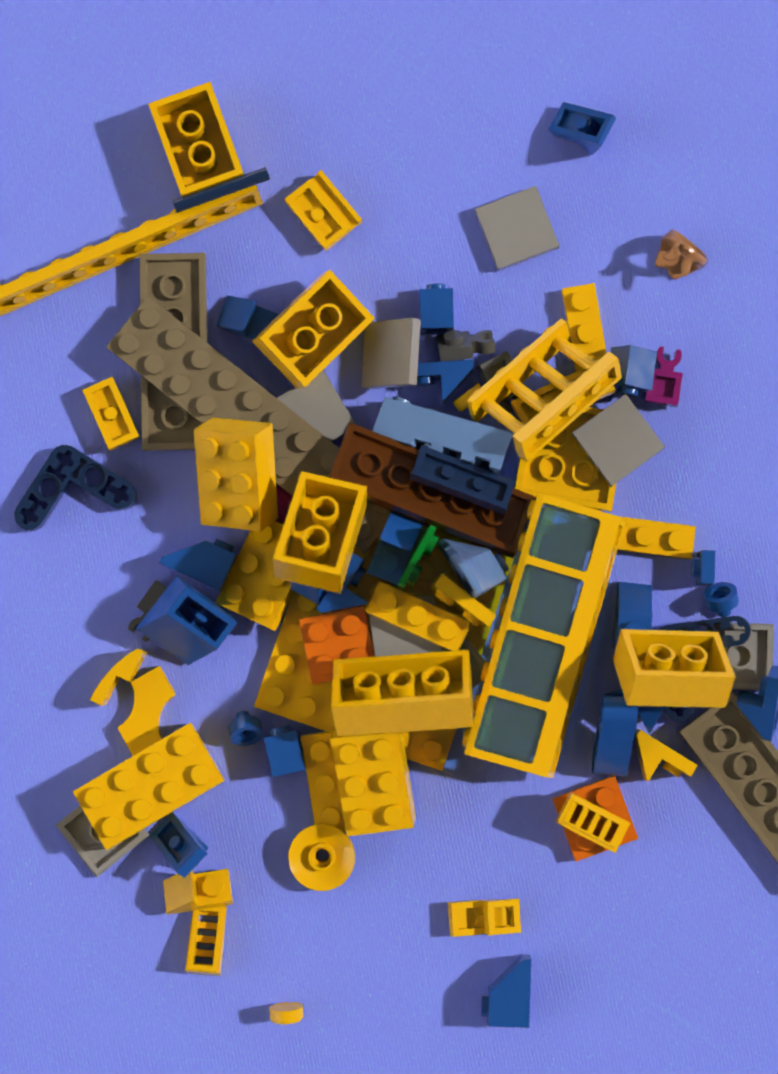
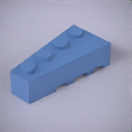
[372,396,513,474]

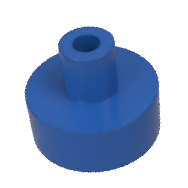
[704,582,739,617]
[228,711,263,746]

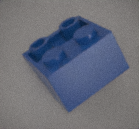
[136,575,237,665]

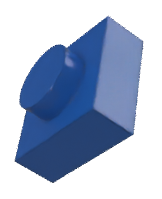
[691,550,716,585]

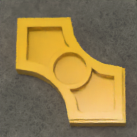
[117,666,176,756]

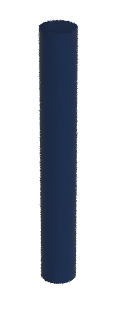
[173,167,270,213]

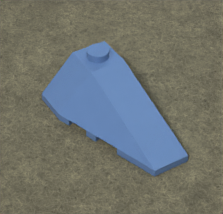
[437,539,509,599]

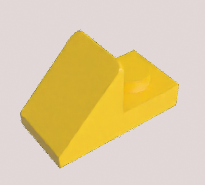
[634,729,698,782]
[163,869,233,915]

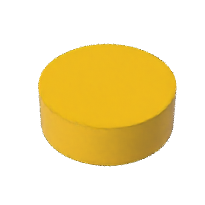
[452,383,482,412]
[269,1002,304,1024]

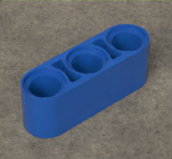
[592,695,638,777]

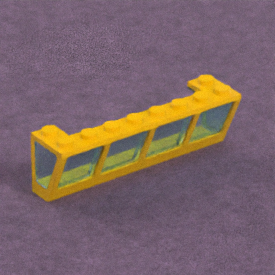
[462,492,625,778]

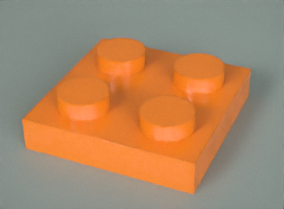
[299,606,375,685]
[552,776,638,862]

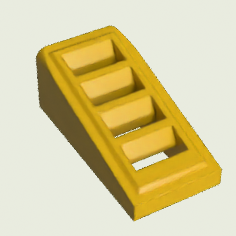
[555,792,630,853]
[185,906,227,976]

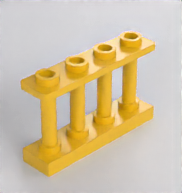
[467,319,622,462]

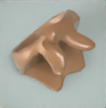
[655,229,708,280]

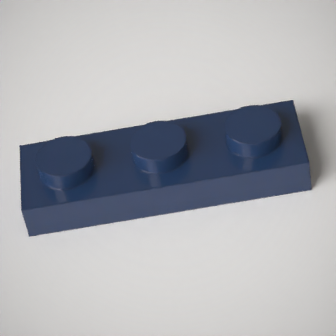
[409,445,515,514]

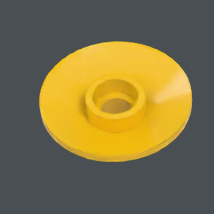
[288,824,355,891]

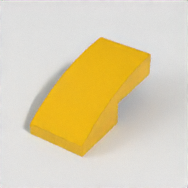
[90,648,147,706]
[448,898,521,937]

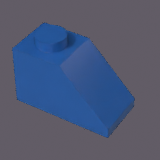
[159,538,238,591]
[611,582,652,648]
[481,954,531,1028]

